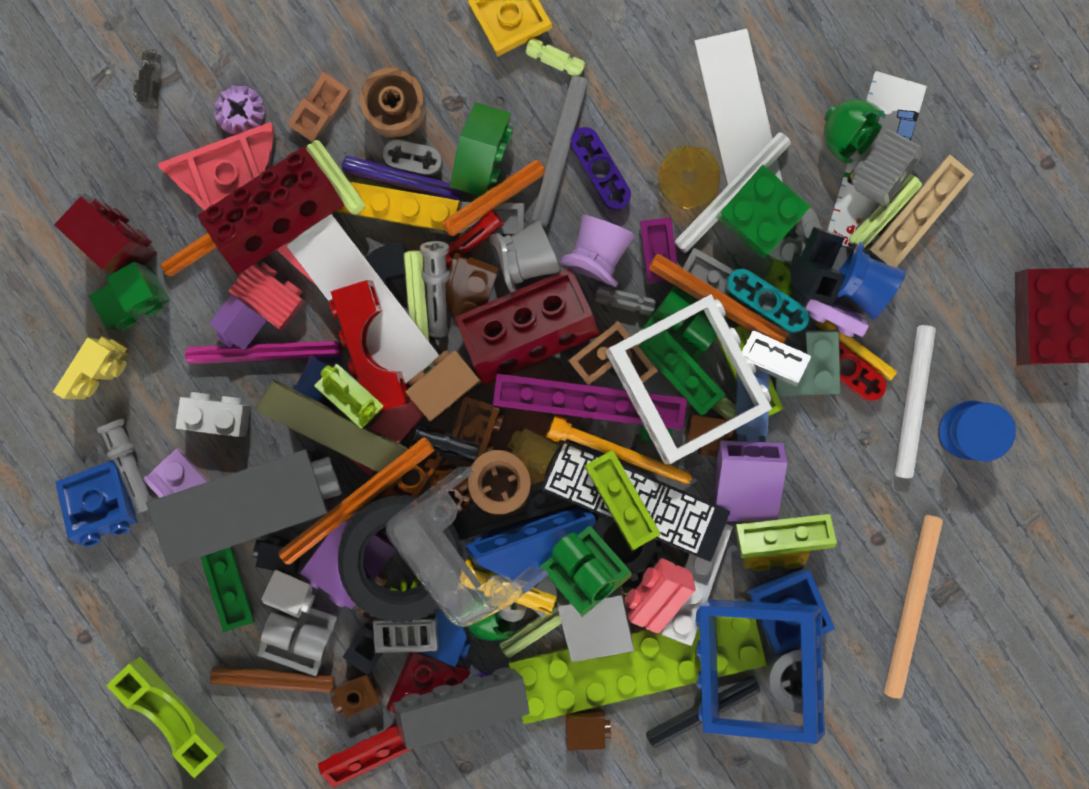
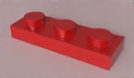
[318,725,414,788]

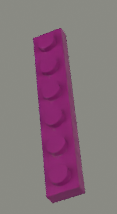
[492,374,687,430]

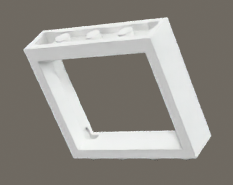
[605,295,772,464]

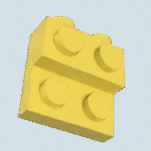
[53,336,128,400]

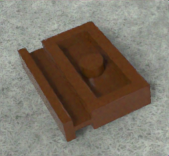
[446,253,499,316]

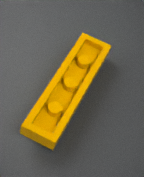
[336,182,462,232]

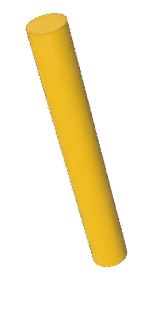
[815,319,897,381]

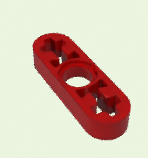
[839,342,887,401]

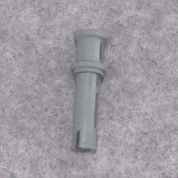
[420,241,450,338]
[96,419,152,514]

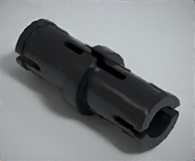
[412,426,480,463]

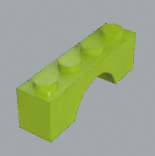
[106,657,226,778]

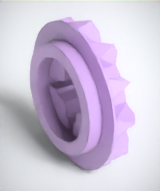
[214,85,265,135]

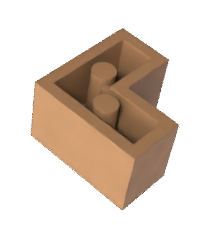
[568,321,658,385]
[405,350,481,421]

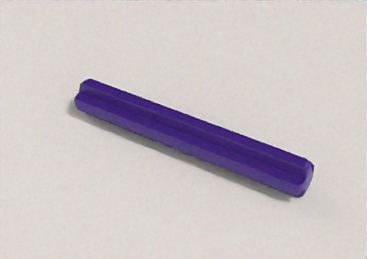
[342,155,463,201]

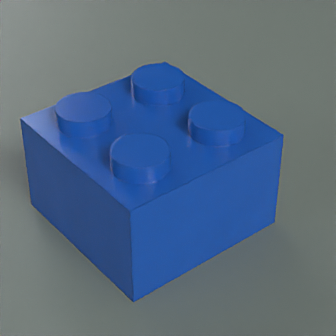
[746,566,835,654]

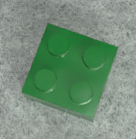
[715,164,811,259]

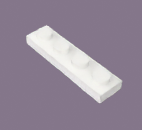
[661,524,733,646]

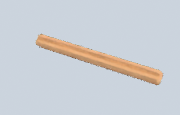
[884,515,943,699]

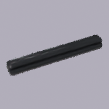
[646,676,761,748]

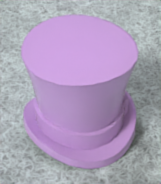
[559,214,636,287]

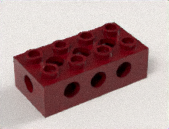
[197,147,344,275]
[455,268,600,385]

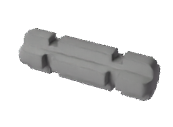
[594,286,656,316]

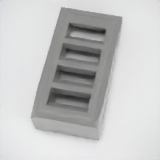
[373,615,439,653]

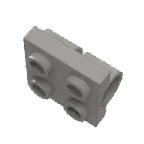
[257,605,339,676]

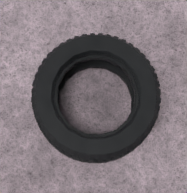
[338,494,463,623]

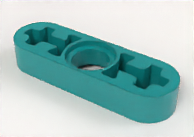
[725,269,809,333]

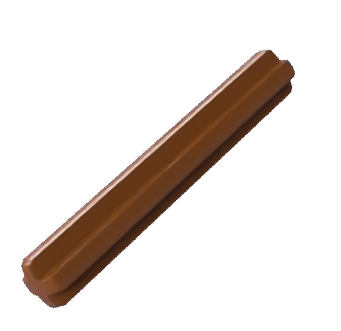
[210,666,335,693]

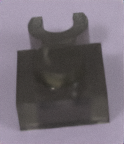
[133,49,161,109]

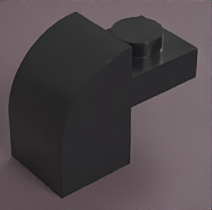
[790,227,846,305]
[365,241,406,293]

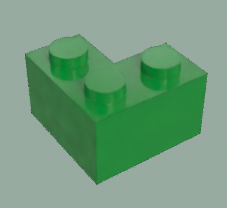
[449,102,514,196]
[88,262,170,332]

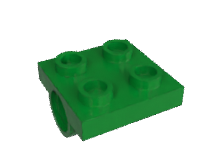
[642,285,728,361]
[540,526,632,617]

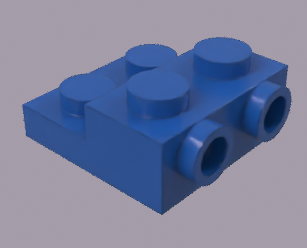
[55,460,138,547]

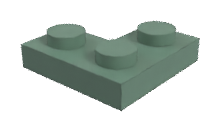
[776,330,840,396]

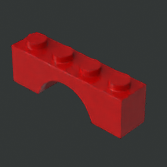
[329,280,411,412]

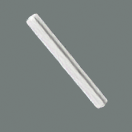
[675,132,791,253]
[895,325,936,479]

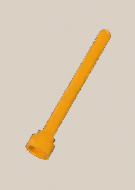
[546,414,692,484]

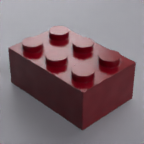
[54,196,157,273]
[1015,268,1089,365]

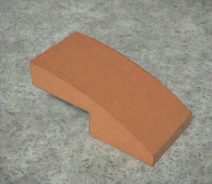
[287,72,351,142]

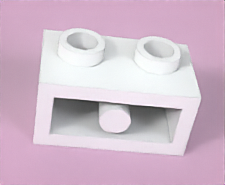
[176,392,251,437]

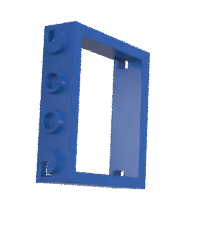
[696,599,825,744]

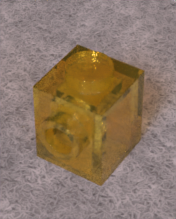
[507,426,558,474]

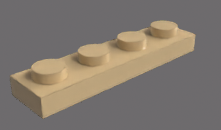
[867,154,974,267]

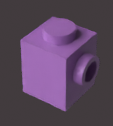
[209,294,267,350]

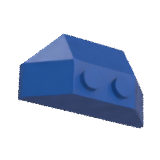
[465,505,596,581]

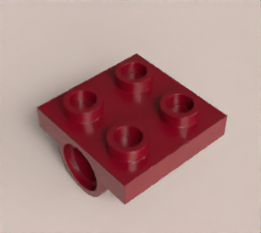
[386,652,470,713]

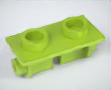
[314,364,384,429]

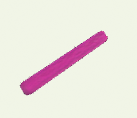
[185,341,341,364]

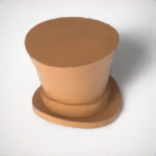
[468,450,531,518]

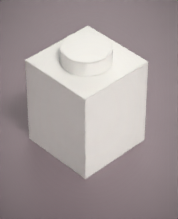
[261,570,315,618]

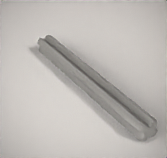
[532,76,587,227]

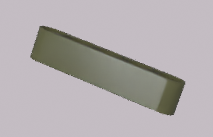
[256,379,408,472]

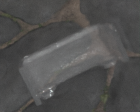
[386,466,549,627]

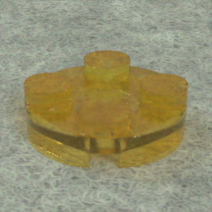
[657,146,720,210]

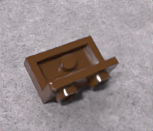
[446,396,504,465]

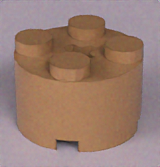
[359,67,426,138]

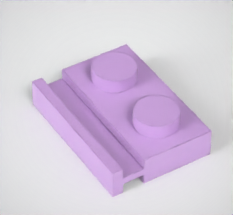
[804,296,869,337]
[143,448,209,498]

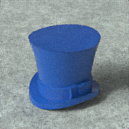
[836,241,906,320]
[938,400,1016,462]

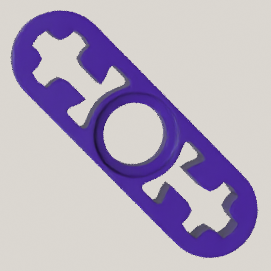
[571,127,631,211]

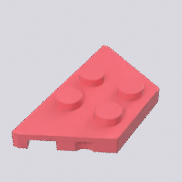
[158,122,275,210]

